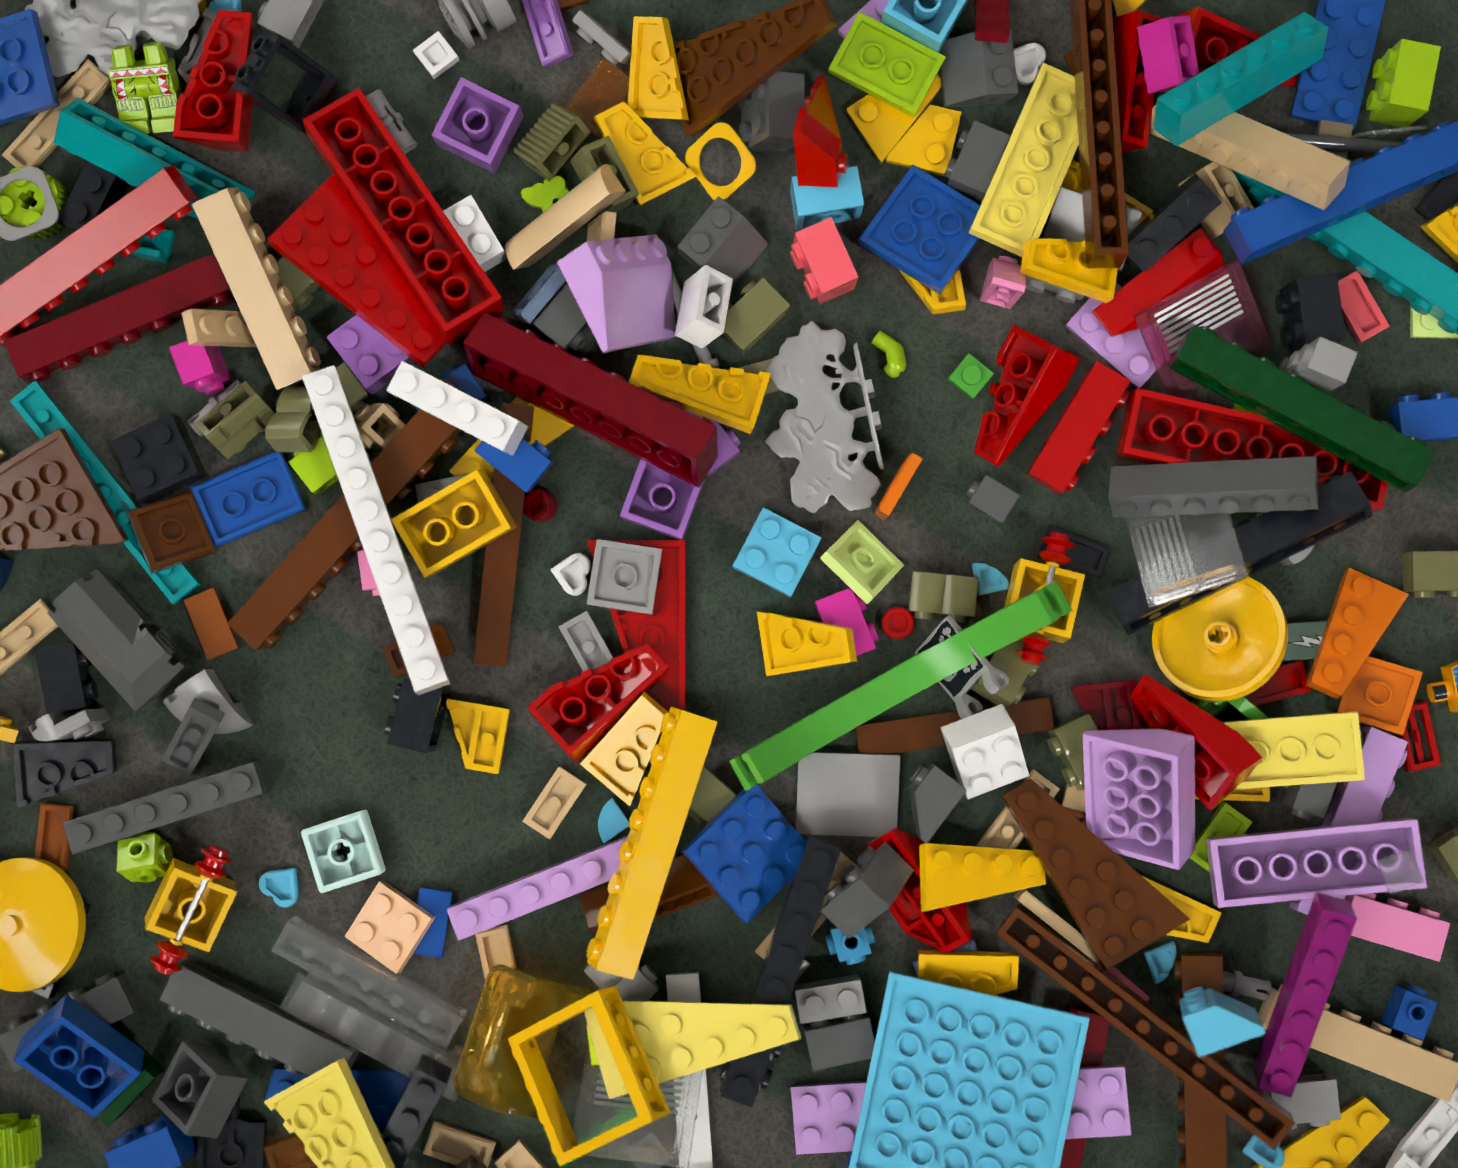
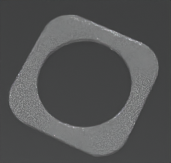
[1351,125,1427,139]

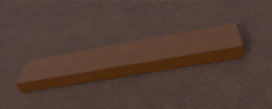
[855,697,1054,754]

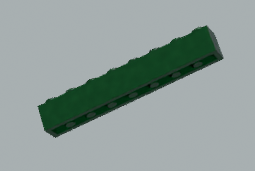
[1169,325,1435,493]

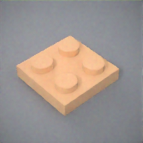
[345,880,436,974]

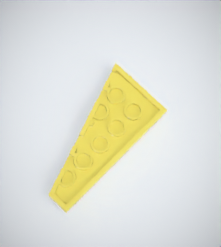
[584,1000,801,1099]
[264,1058,395,1168]

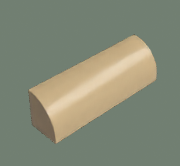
[505,164,626,270]

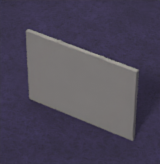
[1043,187,1142,271]

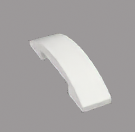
[1385,1081,1458,1168]

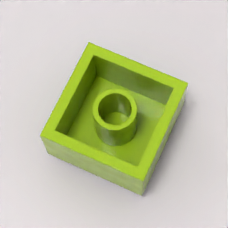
[1366,39,1441,128]

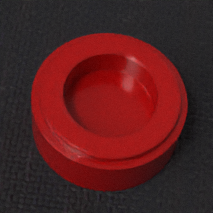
[881,607,914,639]

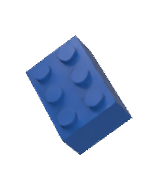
[14,994,145,1118]

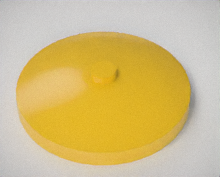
[1152,577,1288,701]
[0,857,86,992]

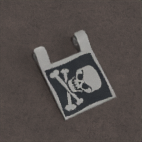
[914,615,1009,719]

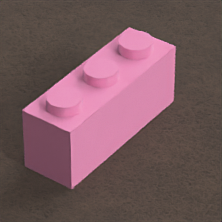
[1345,893,1450,962]

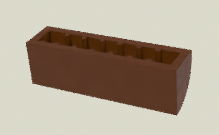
[579,855,719,938]

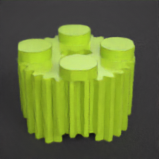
[0,166,69,239]
[0,1113,43,1168]

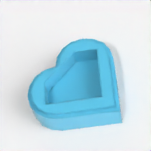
[259,867,299,907]
[1242,1134,1285,1168]

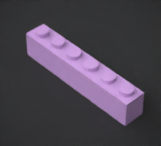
[1289,726,1408,915]
[446,835,628,941]

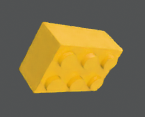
[391,469,517,578]

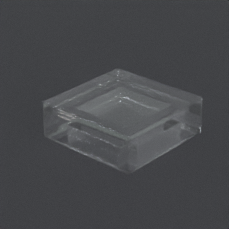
[1376,849,1424,894]

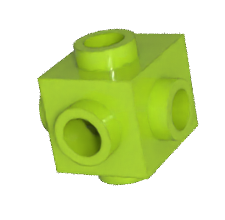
[117,832,173,883]

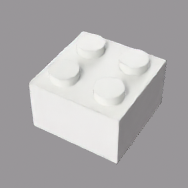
[940,704,1029,799]

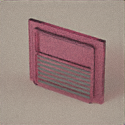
[1134,259,1272,397]

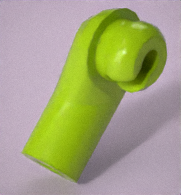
[871,330,907,378]

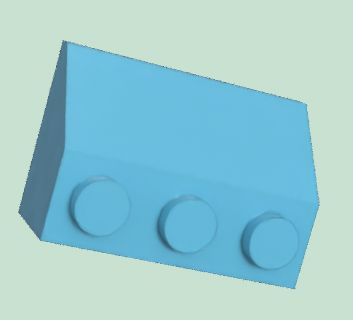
[1179,986,1266,1057]

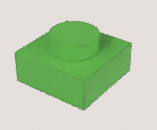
[947,353,994,400]

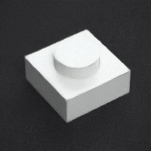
[413,31,459,79]

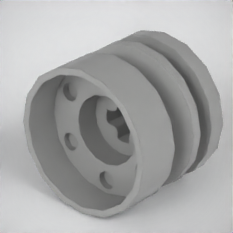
[438,0,517,49]

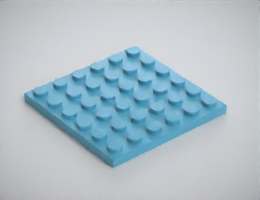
[849,971,1089,1168]

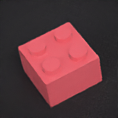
[790,217,859,305]

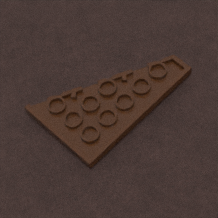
[0,428,129,551]

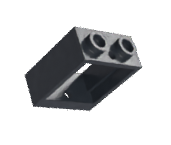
[231,30,338,134]

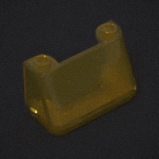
[454,964,591,1119]

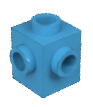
[825,924,875,965]

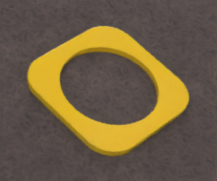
[685,122,756,200]

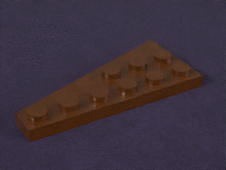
[673,0,838,136]
[1001,779,1190,970]

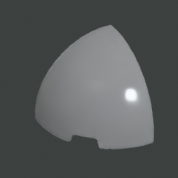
[163,669,254,734]

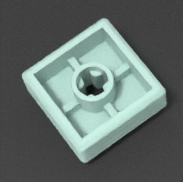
[301,810,386,893]

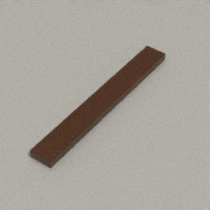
[473,403,534,667]

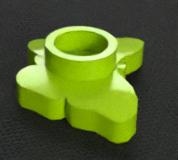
[521,176,569,212]

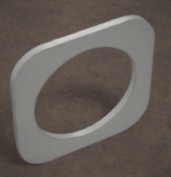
[0,166,59,241]

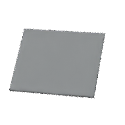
[796,752,900,837]

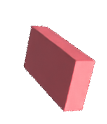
[1338,271,1390,343]

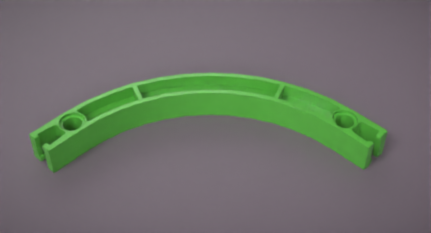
[729,581,1073,791]

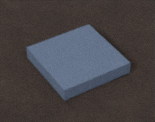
[511,265,566,323]

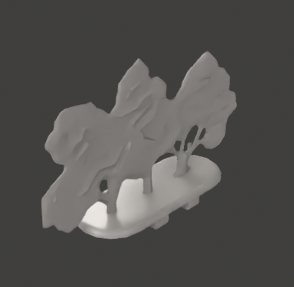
[25,0,201,77]
[765,321,884,513]

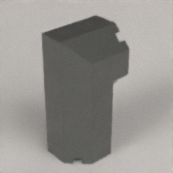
[47,568,192,712]

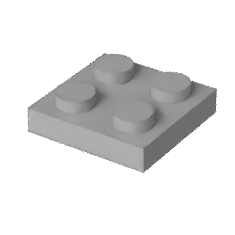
[587,539,662,615]

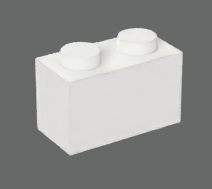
[443,195,508,272]
[675,265,733,348]

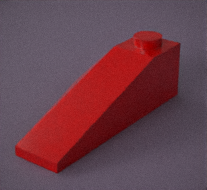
[173,10,253,152]
[527,644,669,763]
[1130,675,1263,811]

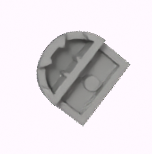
[28,708,111,741]

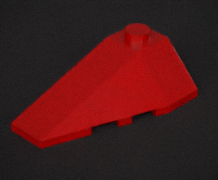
[1177,7,1299,87]
[793,76,848,188]
[1092,228,1229,337]
[974,325,1080,467]

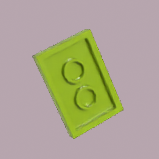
[828,12,946,117]

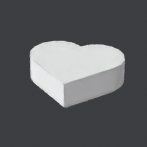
[1014,43,1046,85]
[550,553,591,596]

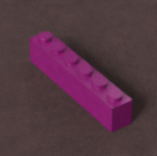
[1253,892,1357,1097]

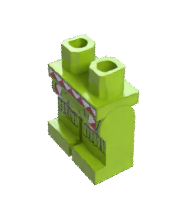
[108,41,182,134]

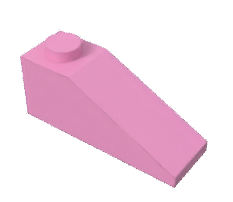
[979,256,1026,309]

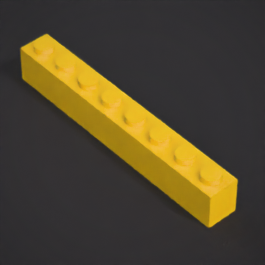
[587,707,717,980]

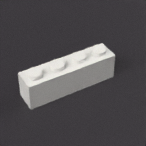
[386,361,528,456]

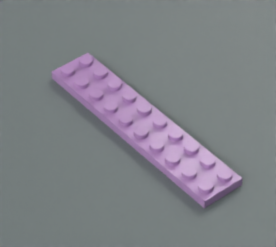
[791,1065,1131,1155]

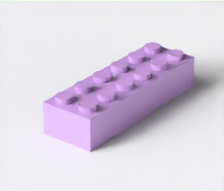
[1205,818,1427,908]

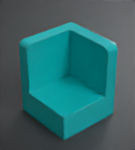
[132,229,175,264]

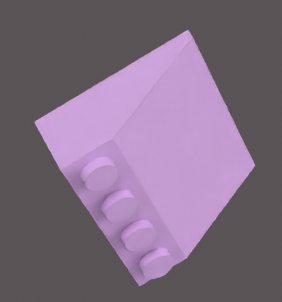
[557,234,676,353]
[1083,729,1195,870]

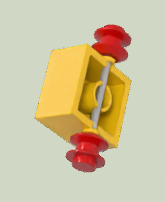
[1004,532,1085,665]
[144,844,237,975]

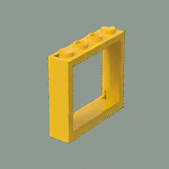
[508,985,670,1166]

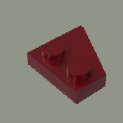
[1070,679,1141,730]

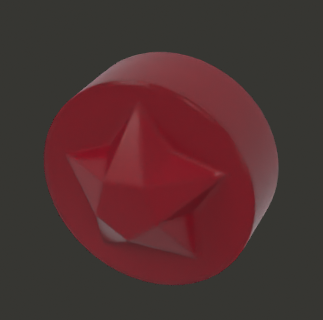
[523,488,557,522]

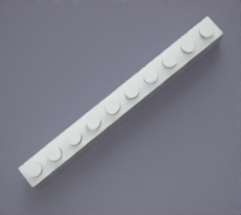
[302,365,450,695]

